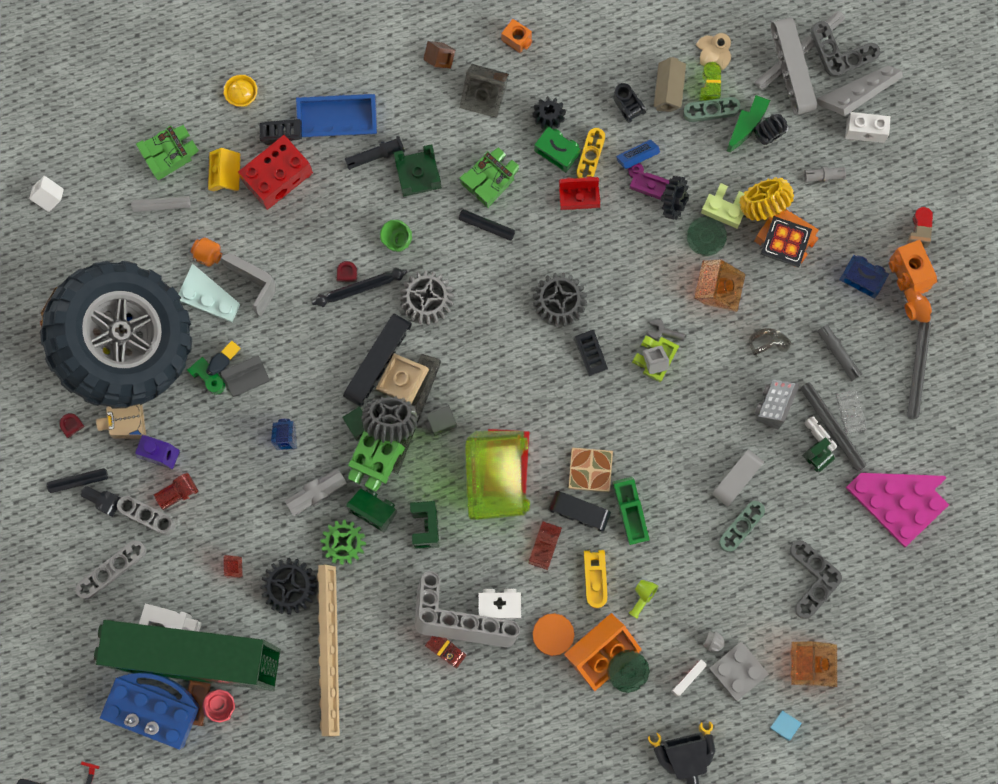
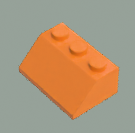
[564,613,642,691]

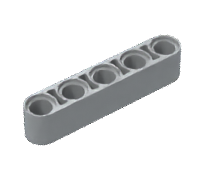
[770,17,817,115]

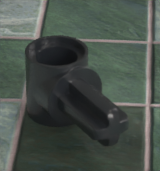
[81,486,120,517]

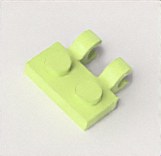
[701,183,745,229]

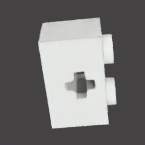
[845,112,890,143]
[479,589,521,620]

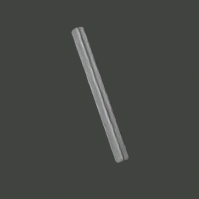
[755,11,845,90]

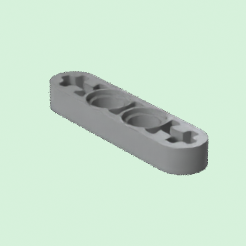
[76,541,147,599]

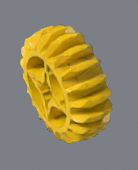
[739,177,794,221]

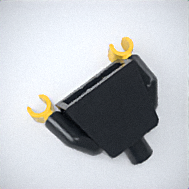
[648,721,715,784]

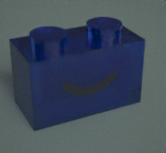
[839,254,889,299]

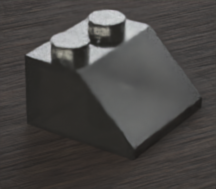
[459,64,509,118]

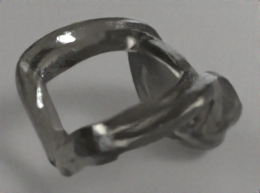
[749,328,791,357]

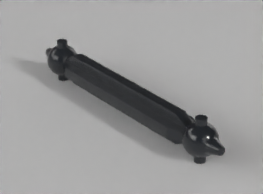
[312,268,408,307]

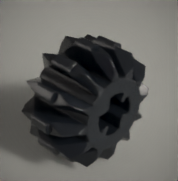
[532,96,566,130]
[754,114,789,145]

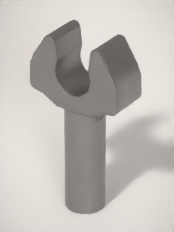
[647,319,685,341]

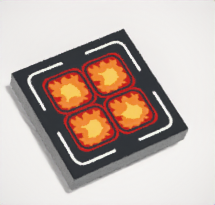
[760,216,812,268]

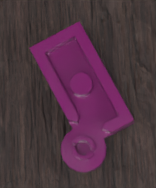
[628,163,669,200]

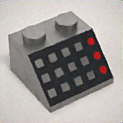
[754,380,799,430]

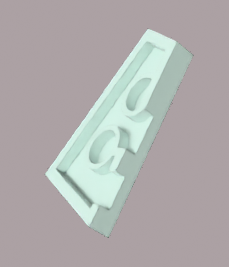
[179,263,240,322]

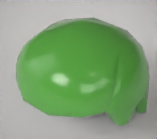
[380,220,412,252]

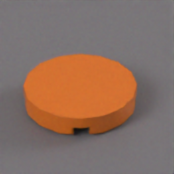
[532,613,574,656]

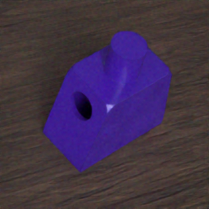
[135,434,180,470]

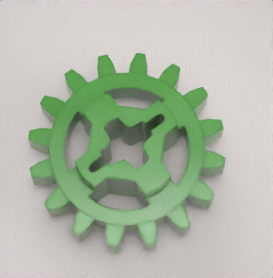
[320,520,366,566]

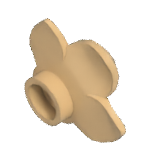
[696,33,731,70]

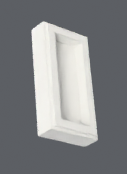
[671,659,706,697]

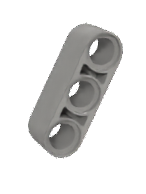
[712,449,764,507]
[117,496,176,536]

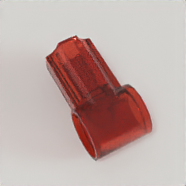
[154,473,199,510]

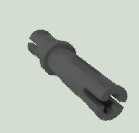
[817,324,862,382]

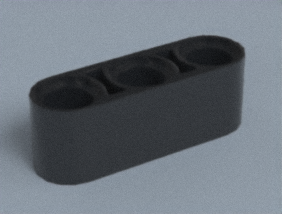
[548,491,611,532]

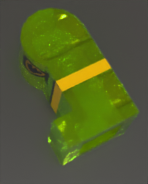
[699,62,721,101]

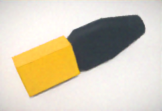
[206,341,241,376]

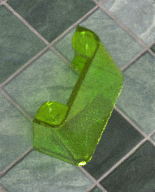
[465,431,530,520]

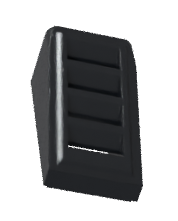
[259,119,302,145]
[574,330,608,376]

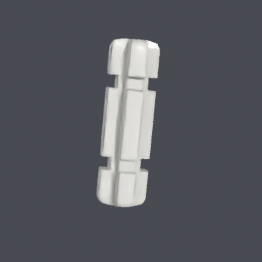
[805,416,837,452]

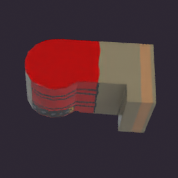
[907,207,933,248]

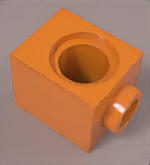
[501,19,533,53]

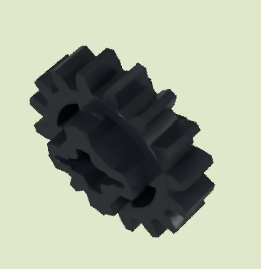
[661,176,689,220]

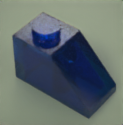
[271,419,297,450]

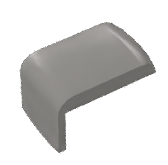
[221,254,276,316]

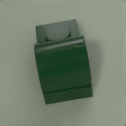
[802,437,835,473]

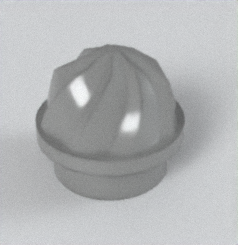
[703,631,725,652]

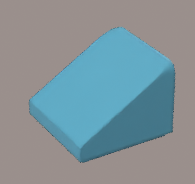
[770,711,802,741]

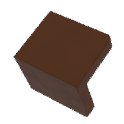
[424,41,456,69]

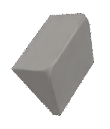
[643,346,669,374]

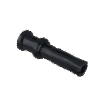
[344,136,405,170]

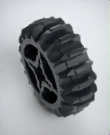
[261,558,318,615]

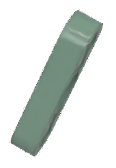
[683,97,740,122]
[719,501,765,552]

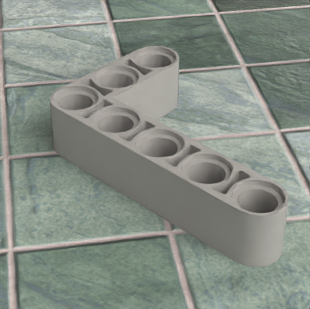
[415,571,520,647]

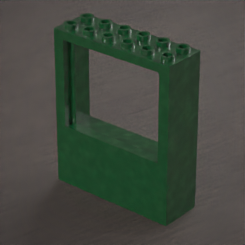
[94,620,281,691]

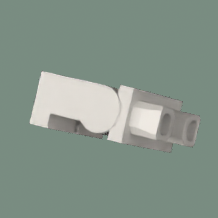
[139,604,202,631]

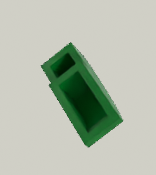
[727,95,771,152]
[612,477,650,545]

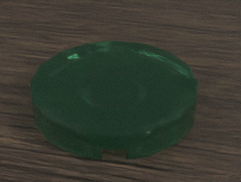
[687,216,727,256]
[607,650,650,693]

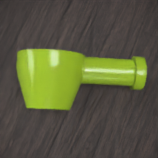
[629,580,659,619]

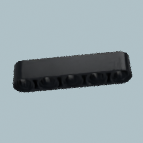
[343,313,412,407]

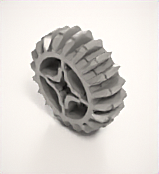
[400,270,454,325]

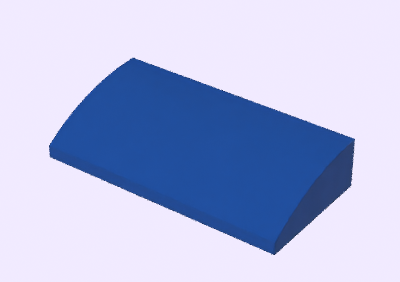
[296,94,377,137]

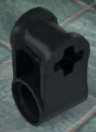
[613,83,646,123]

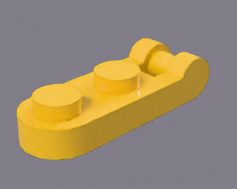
[584,550,608,609]

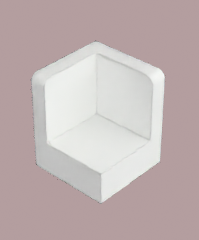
[29,176,64,212]

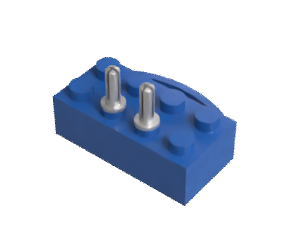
[100,672,200,750]

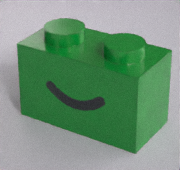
[534,127,581,173]

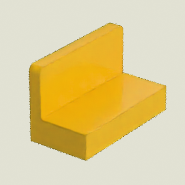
[208,148,240,191]

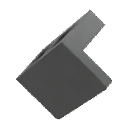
[221,355,270,397]

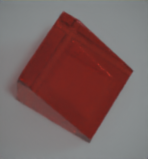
[223,555,243,578]

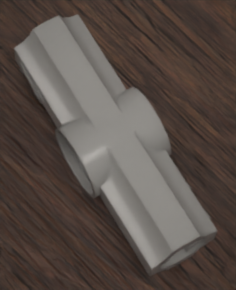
[285,469,347,516]

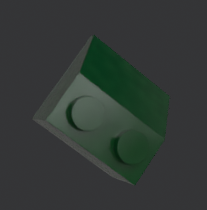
[346,488,397,533]

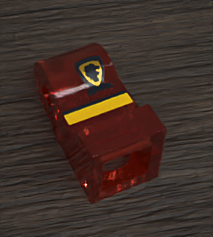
[425,636,467,669]

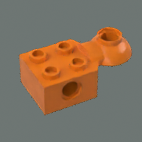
[889,240,937,323]

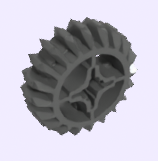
[533,272,587,327]
[362,395,418,444]

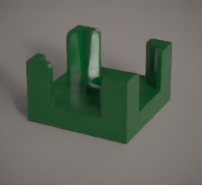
[393,144,442,197]
[410,501,439,549]

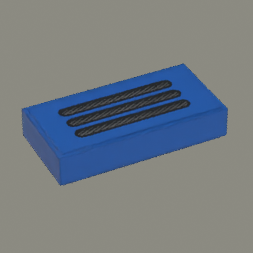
[616,140,660,169]

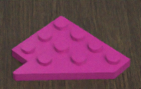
[846,473,949,548]

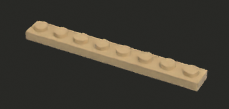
[317,565,340,736]

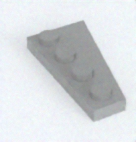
[817,65,903,116]

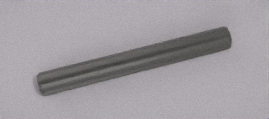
[907,322,931,419]
[801,382,866,471]

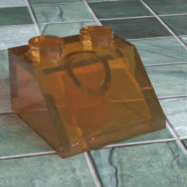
[694,259,746,312]
[790,641,837,687]

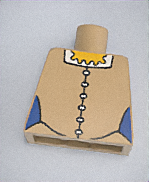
[96,404,146,439]

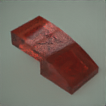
[528,521,562,570]

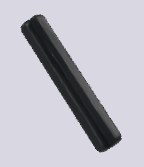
[459,209,515,241]
[47,468,108,493]

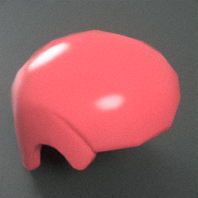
[202,689,235,723]

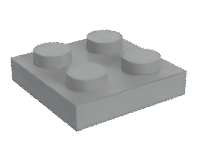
[709,641,769,701]

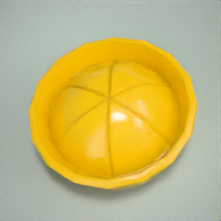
[223,75,257,107]

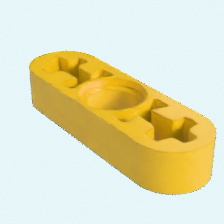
[576,128,605,178]

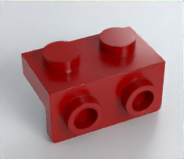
[559,176,600,210]

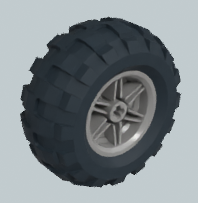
[40,260,192,409]

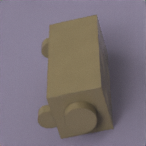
[654,57,686,112]

